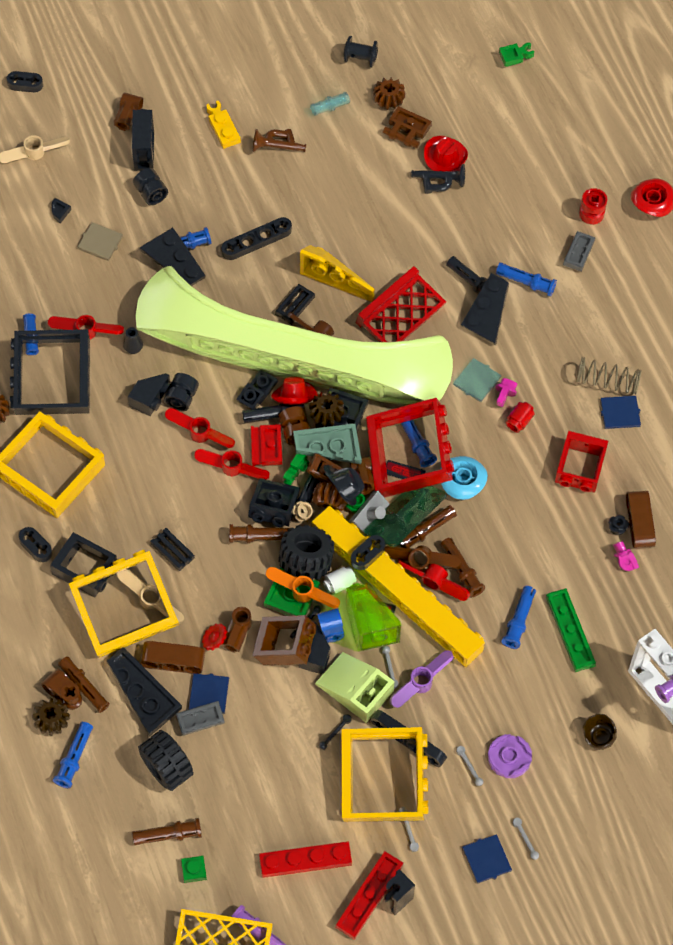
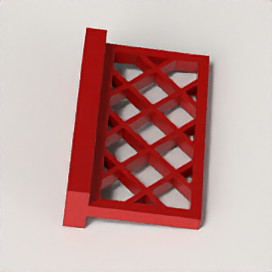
[355,266,446,342]

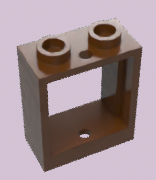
[252,615,317,665]

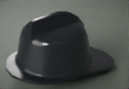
[323,465,365,506]

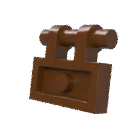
[383,106,432,149]

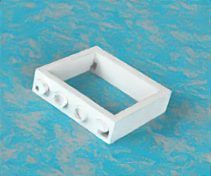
[628,629,673,724]

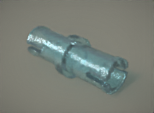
[310,92,350,116]

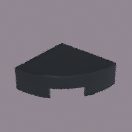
[52,198,72,224]

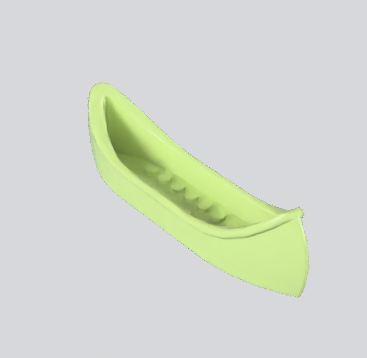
[136,266,453,405]

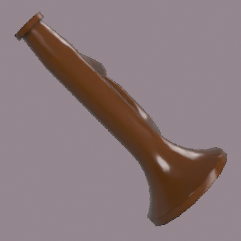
[252,129,306,152]

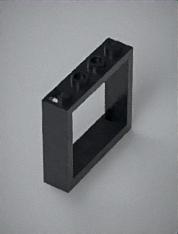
[10,329,90,415]

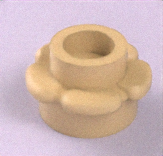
[293,501,313,522]

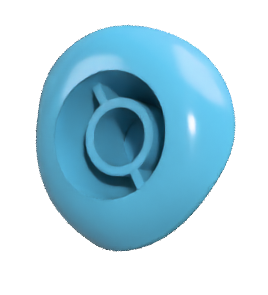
[440,456,488,500]

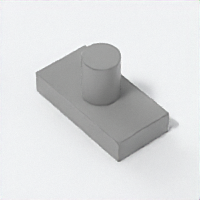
[349,491,391,536]

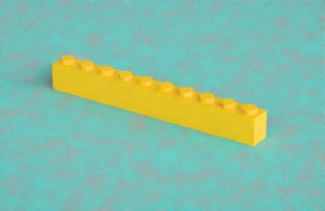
[312,506,485,668]

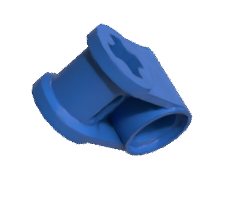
[317,608,345,642]

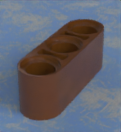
[626,491,656,548]
[140,641,206,674]

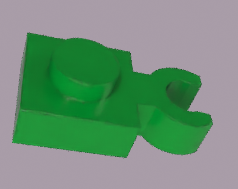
[499,43,535,67]
[283,454,309,485]

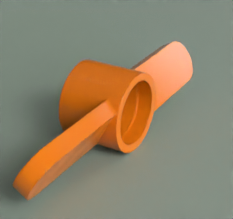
[266,567,340,608]

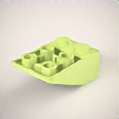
[315,652,395,723]

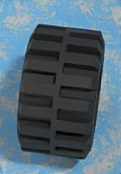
[278,525,334,581]
[138,730,194,791]

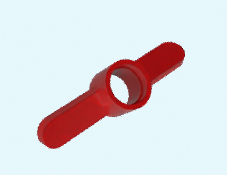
[48,315,124,340]
[165,408,235,448]
[194,449,270,480]
[397,560,470,601]

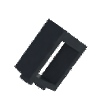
[132,109,154,171]
[50,532,117,597]

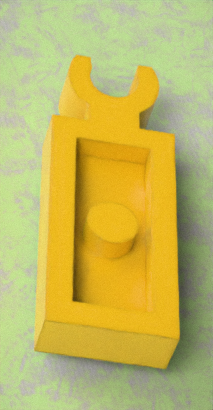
[206,100,241,149]

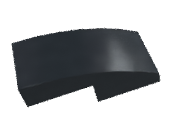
[236,369,278,409]

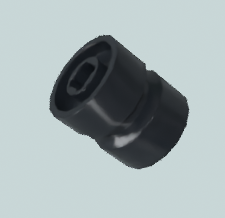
[133,168,168,205]
[164,373,199,411]

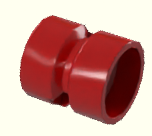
[579,188,608,225]

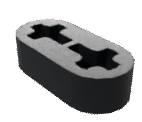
[7,71,43,93]
[19,527,52,563]
[351,535,385,571]

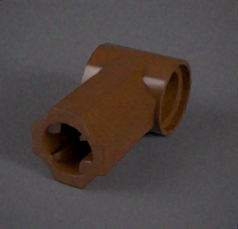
[114,92,144,131]
[350,456,374,495]
[222,607,252,652]

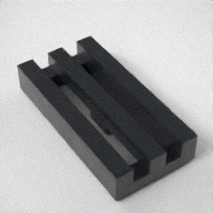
[275,284,315,325]
[150,528,195,571]

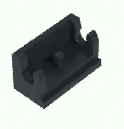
[385,869,415,915]

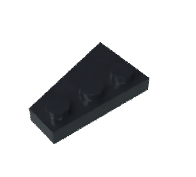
[139,227,206,286]
[461,273,509,345]

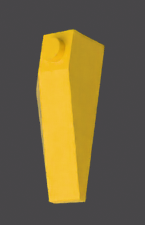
[300,245,375,302]

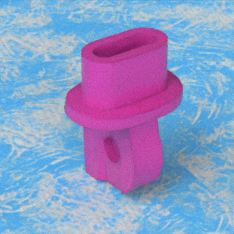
[496,378,517,407]
[613,541,639,571]

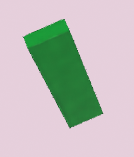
[546,588,596,672]

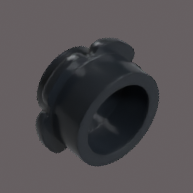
[608,515,629,535]

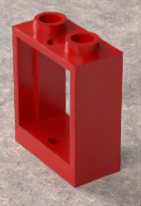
[555,431,609,493]

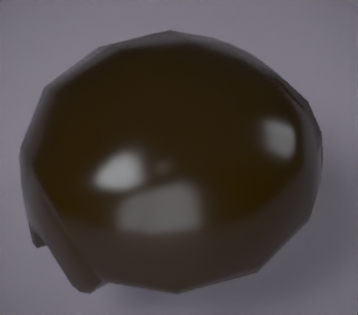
[583,714,617,750]

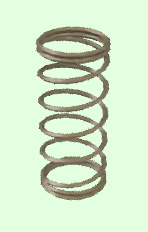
[576,357,642,395]

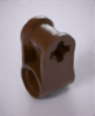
[41,668,82,710]

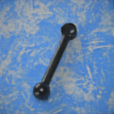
[290,605,322,639]
[319,714,352,750]

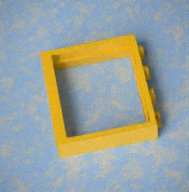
[0,411,105,518]
[69,550,179,658]
[342,727,429,822]

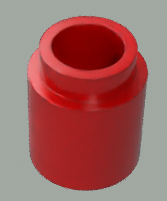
[506,402,535,433]

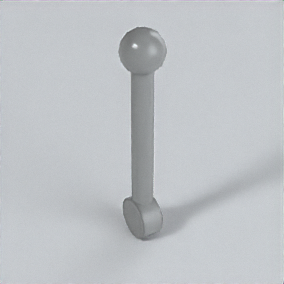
[382,646,398,689]
[456,746,483,786]
[398,807,419,852]
[513,818,539,860]

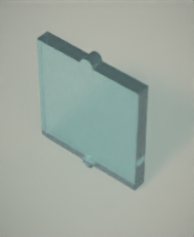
[453,358,501,402]

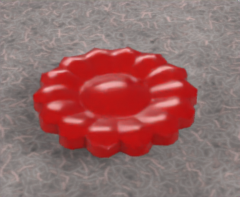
[202,623,227,651]

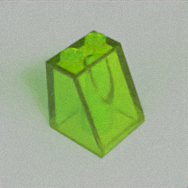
[346,583,401,652]

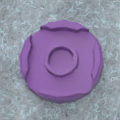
[488,734,532,778]

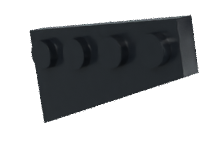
[107,647,182,737]

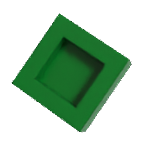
[181,856,207,883]

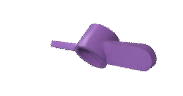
[390,650,454,708]

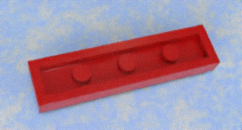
[259,841,352,878]
[335,851,404,940]

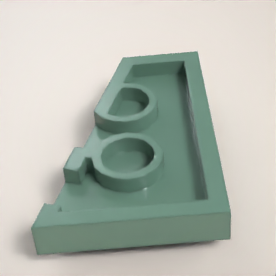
[293,424,362,464]

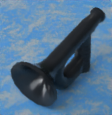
[411,164,465,194]

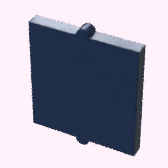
[600,396,641,429]
[189,673,229,714]
[462,834,512,884]

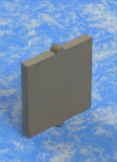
[77,222,123,261]

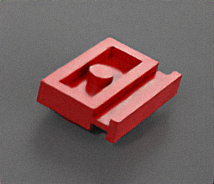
[251,424,283,466]

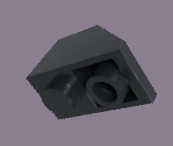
[128,373,171,416]
[299,622,330,675]

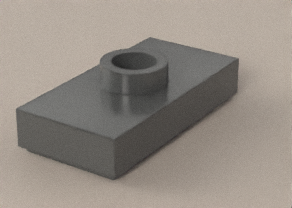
[563,231,596,272]
[176,701,225,736]

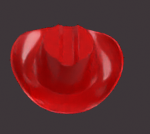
[424,136,468,171]
[631,178,673,217]
[271,377,318,405]

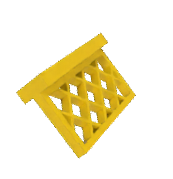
[175,909,273,945]

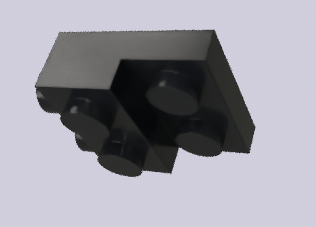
[315,387,368,433]
[248,478,300,527]

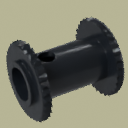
[344,36,378,67]

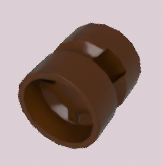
[279,406,310,445]

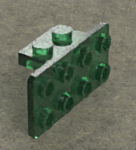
[364,486,446,548]

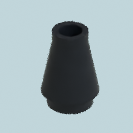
[123,327,143,354]

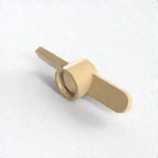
[0,135,70,164]
[117,569,184,624]

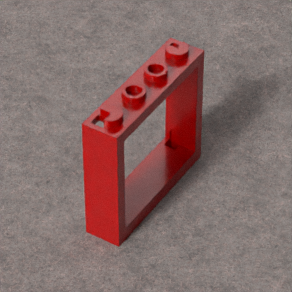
[366,398,454,498]

